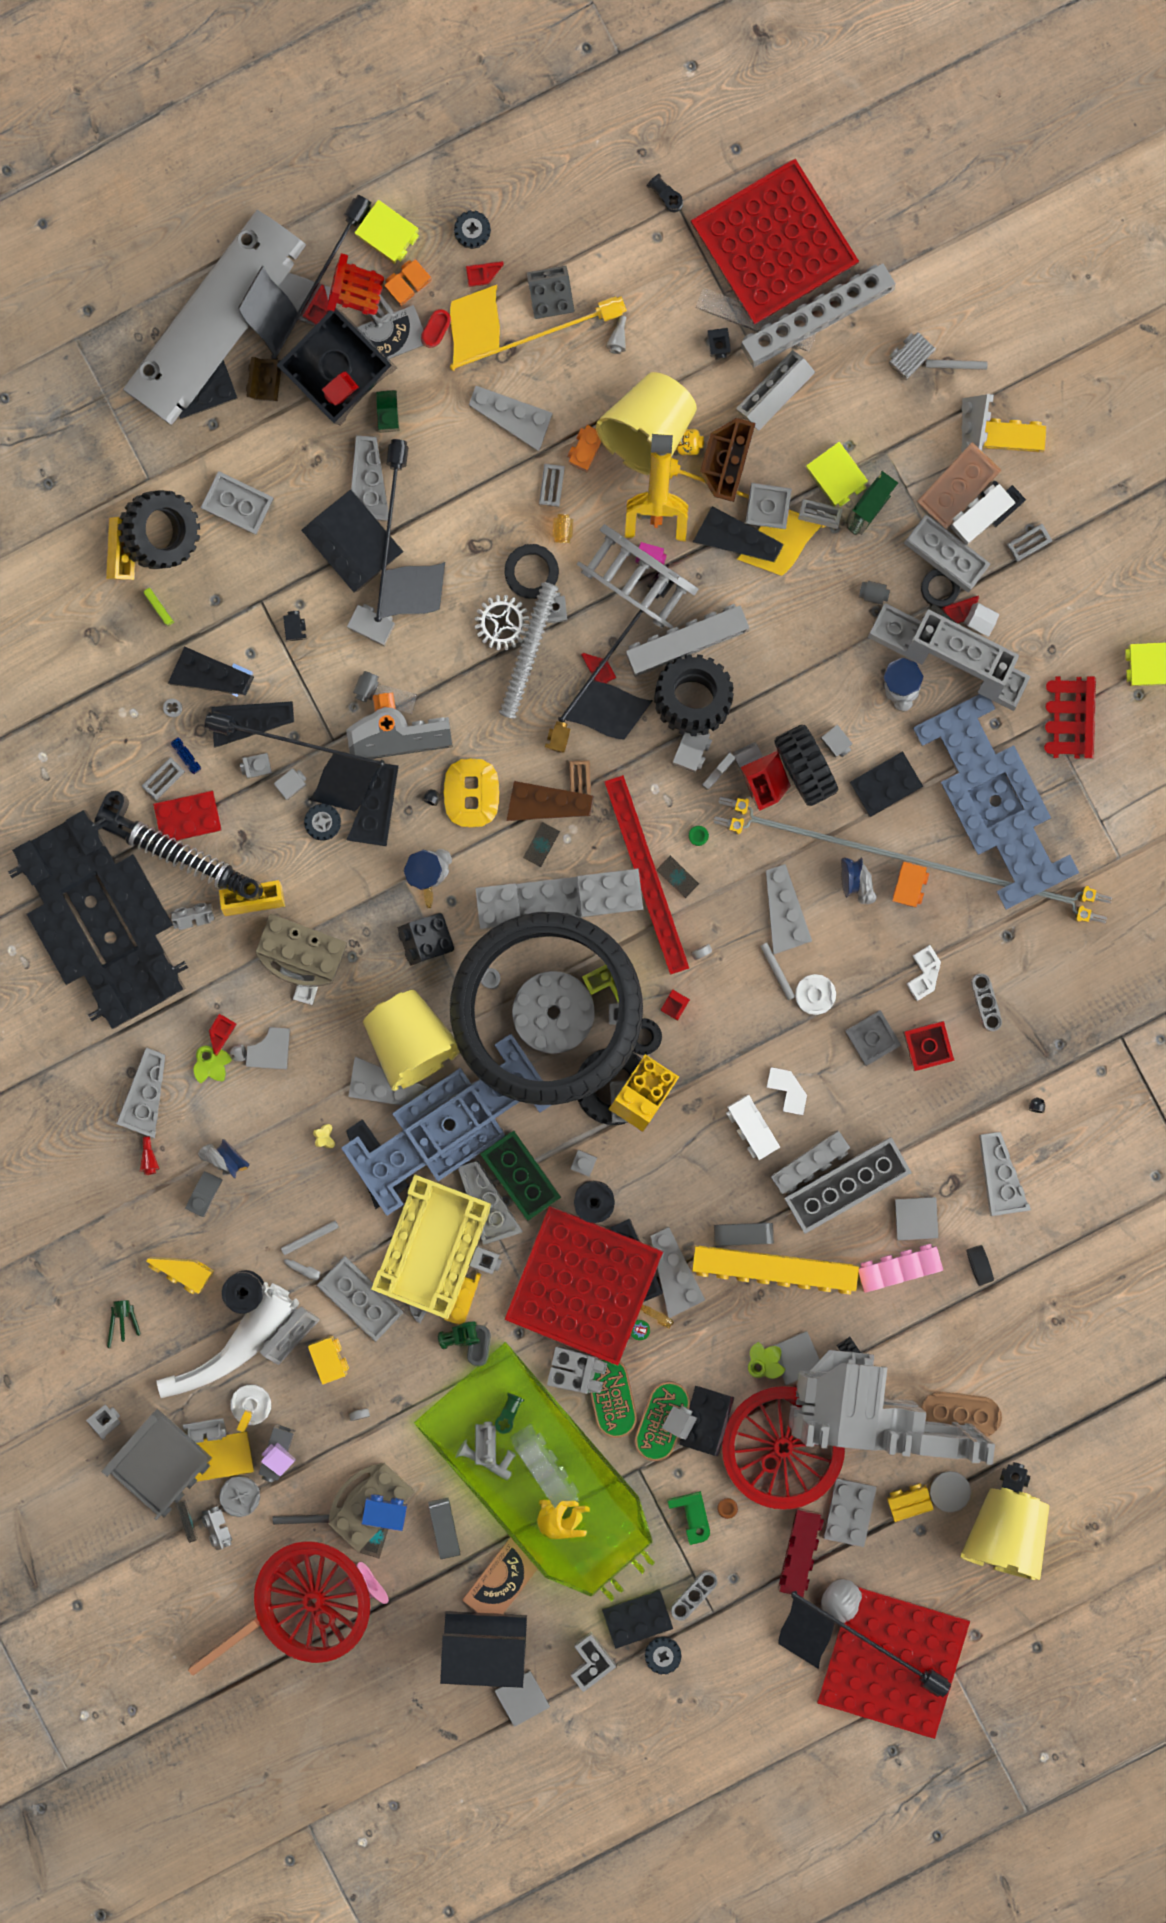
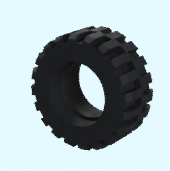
[118,490,200,569]
[654,654,734,736]
[774,725,839,806]
[578,1048,642,1125]

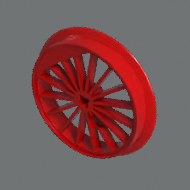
[722,1386,845,1509]
[254,1541,371,1663]

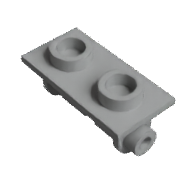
[171,903,215,930]
[183,1418,227,1443]
[475,1422,496,1466]
[202,1506,232,1550]

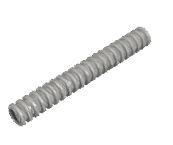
[499,582,559,719]

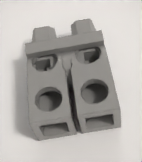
[547,1346,607,1394]

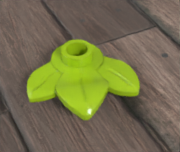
[193,1046,232,1083]
[748,1342,786,1379]

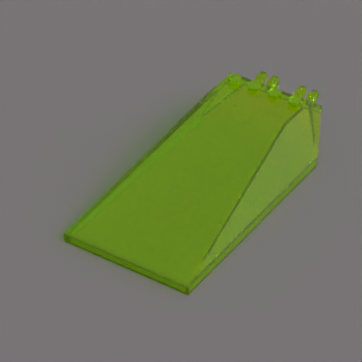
[414,1342,655,1601]

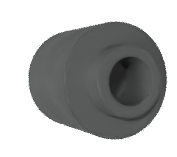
[859,581,890,605]
[353,671,379,703]

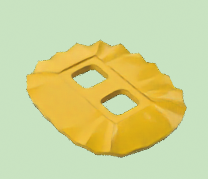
[444,758,500,827]

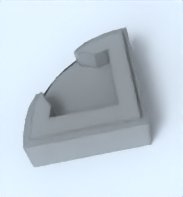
[410,1305,427,1323]

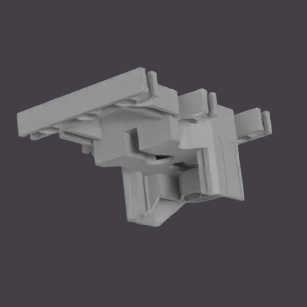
[788,1350,995,1465]

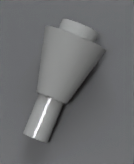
[606,316,626,354]

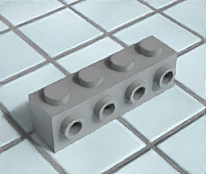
[736,350,815,431]
[770,1131,850,1195]

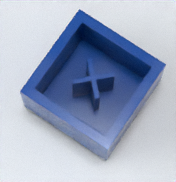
[362,1494,407,1531]

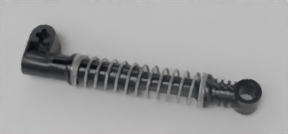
[94,791,263,901]

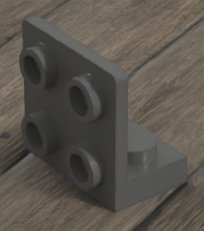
[527,265,575,319]

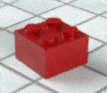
[903,1021,955,1071]

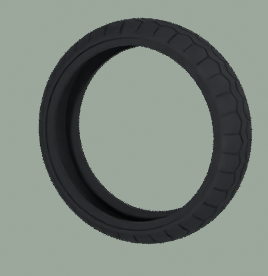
[450,912,643,1105]

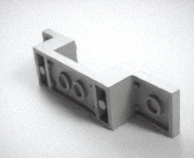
[868,603,1031,711]
[475,869,643,929]

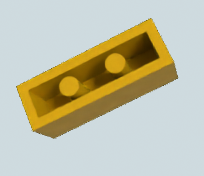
[982,418,1046,452]
[106,517,135,580]
[219,880,285,916]

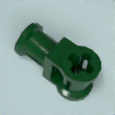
[438,1321,480,1350]
[495,1392,525,1434]

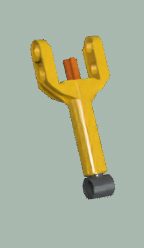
[625,434,688,542]

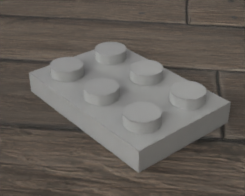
[201,471,274,535]
[260,1307,320,1365]
[824,1478,876,1547]

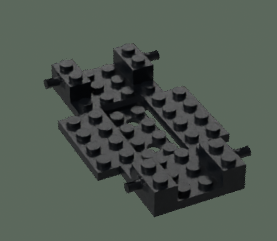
[8,810,189,1029]

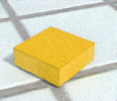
[236,1409,253,1432]

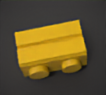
[886,1483,934,1522]

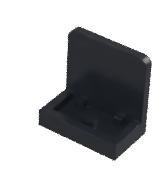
[397,913,454,966]

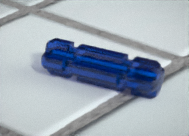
[171,737,201,774]

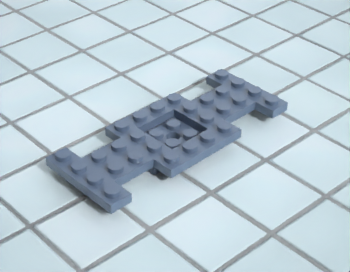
[913,694,1079,910]
[341,1034,551,1216]

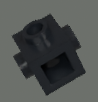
[1000,1462,1031,1493]

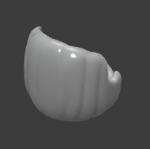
[821,1579,862,1624]

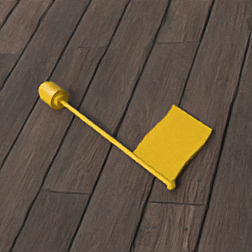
[450,284,627,371]
[670,458,826,576]

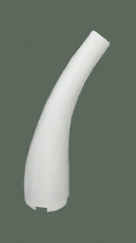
[157,1282,299,1398]

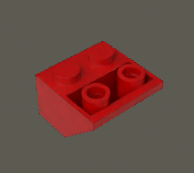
[740,751,791,811]

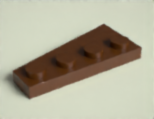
[506,781,595,821]

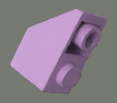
[261,1443,296,1476]

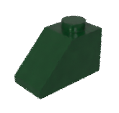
[376,390,400,433]

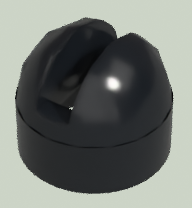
[422,789,440,806]
[1028,1097,1046,1113]

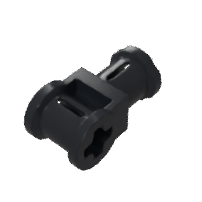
[646,174,683,213]

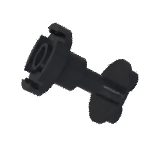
[574,1180,615,1223]
[222,1270,264,1314]

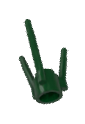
[107,1300,141,1348]

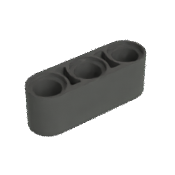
[714,1223,774,1246]
[428,1498,461,1560]

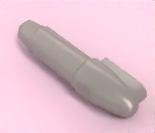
[284,1259,321,1280]

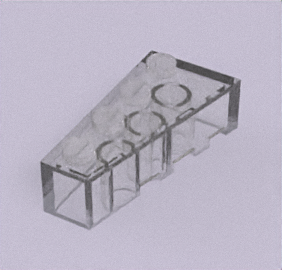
[510,1424,579,1508]

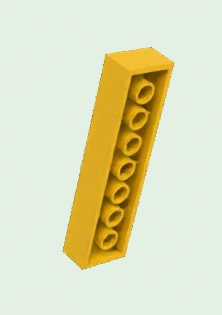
[692,1245,859,1295]

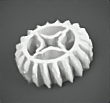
[475,595,529,650]

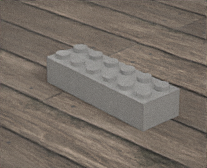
[626,604,749,677]
[784,1137,912,1234]

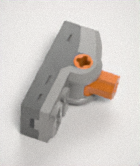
[346,692,453,759]

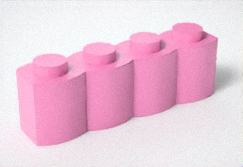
[858,1244,943,1293]

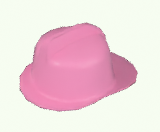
[347,1562,389,1604]

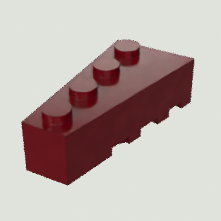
[778,1508,824,1597]

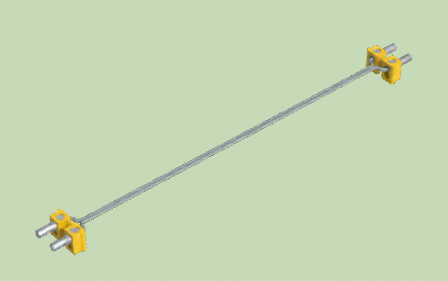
[714,797,1112,924]

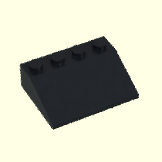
[301,489,404,593]

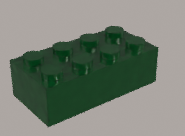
[481,1130,561,1221]

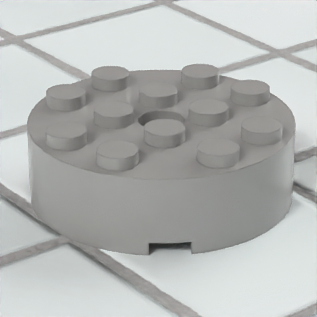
[512,971,594,1053]

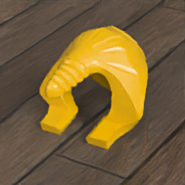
[537,1500,590,1539]

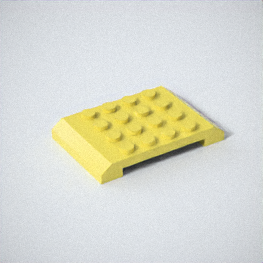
[371,1174,491,1319]

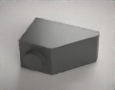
[185,1171,223,1218]

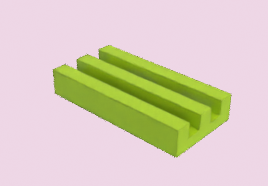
[144,587,175,626]

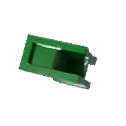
[667,1491,710,1545]

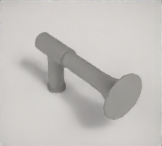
[455,1439,516,1480]

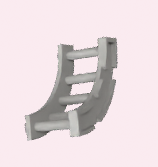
[577,524,699,629]

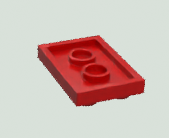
[153,791,222,841]

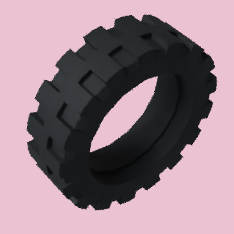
[504,544,559,599]

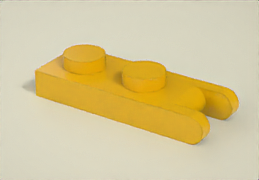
[444,1273,481,1325]

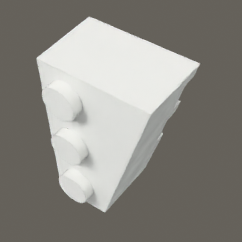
[951,484,1015,545]
[726,1095,780,1160]

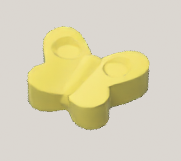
[313,1124,335,1148]

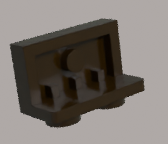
[246,357,281,402]

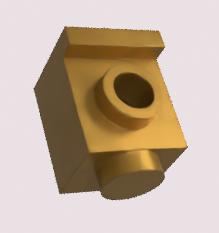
[545,721,571,753]

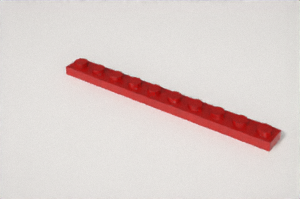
[604,775,689,975]

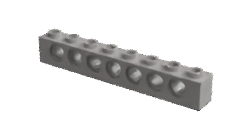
[741,264,896,368]

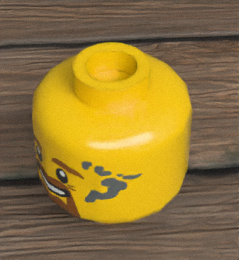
[676,429,704,455]

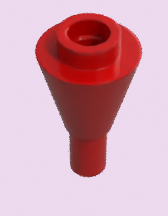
[139,1137,160,1175]

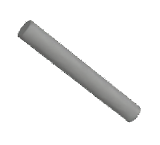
[926,359,988,370]
[760,943,795,1000]
[281,1220,339,1255]

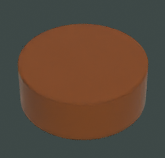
[717,1498,738,1519]

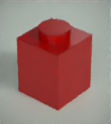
[322,371,359,405]

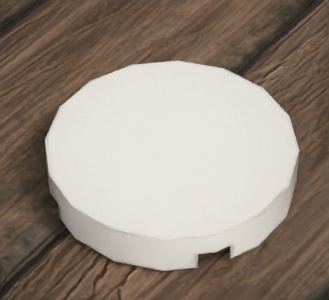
[795,974,836,1015]
[230,1385,271,1425]

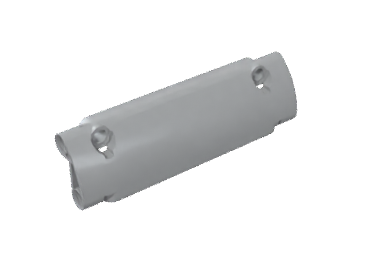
[123,210,306,425]

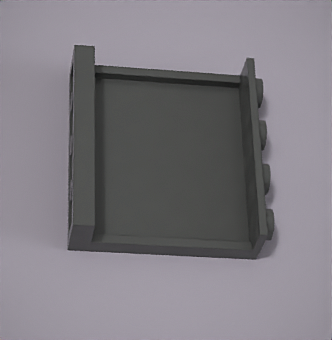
[101,1409,212,1520]

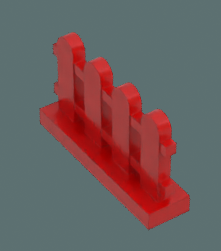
[326,253,384,315]
[1044,676,1096,759]

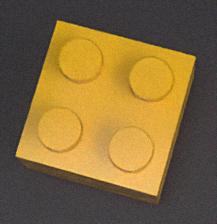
[308,1335,349,1385]

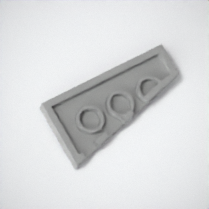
[469,386,553,452]
[961,394,994,454]
[351,435,389,521]
[766,864,812,955]
[116,1048,165,1138]
[348,1056,429,1106]
[979,1132,1031,1216]
[458,1160,523,1245]
[651,1227,705,1318]

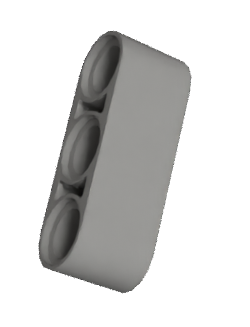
[971,974,1002,1031]
[671,1570,717,1621]

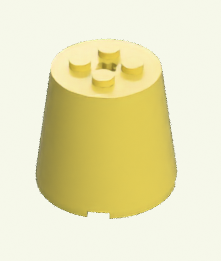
[596,372,697,475]
[363,990,460,1091]
[960,1487,1049,1580]

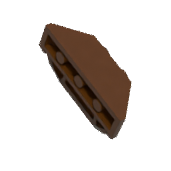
[700,418,756,502]

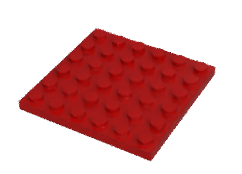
[691,158,859,325]
[504,1206,664,1366]
[817,1586,970,1739]

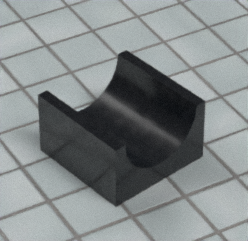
[277,308,397,426]
[440,1611,527,1688]

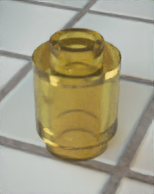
[552,514,574,543]

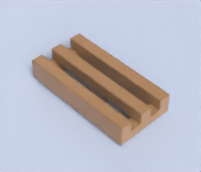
[569,760,591,795]

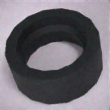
[921,569,960,608]
[966,1245,994,1286]

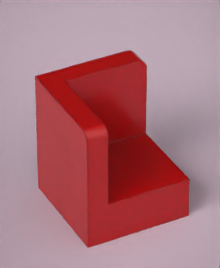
[661,989,690,1021]

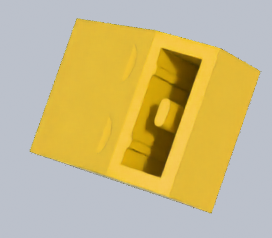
[609,1054,679,1132]
[146,1257,214,1295]

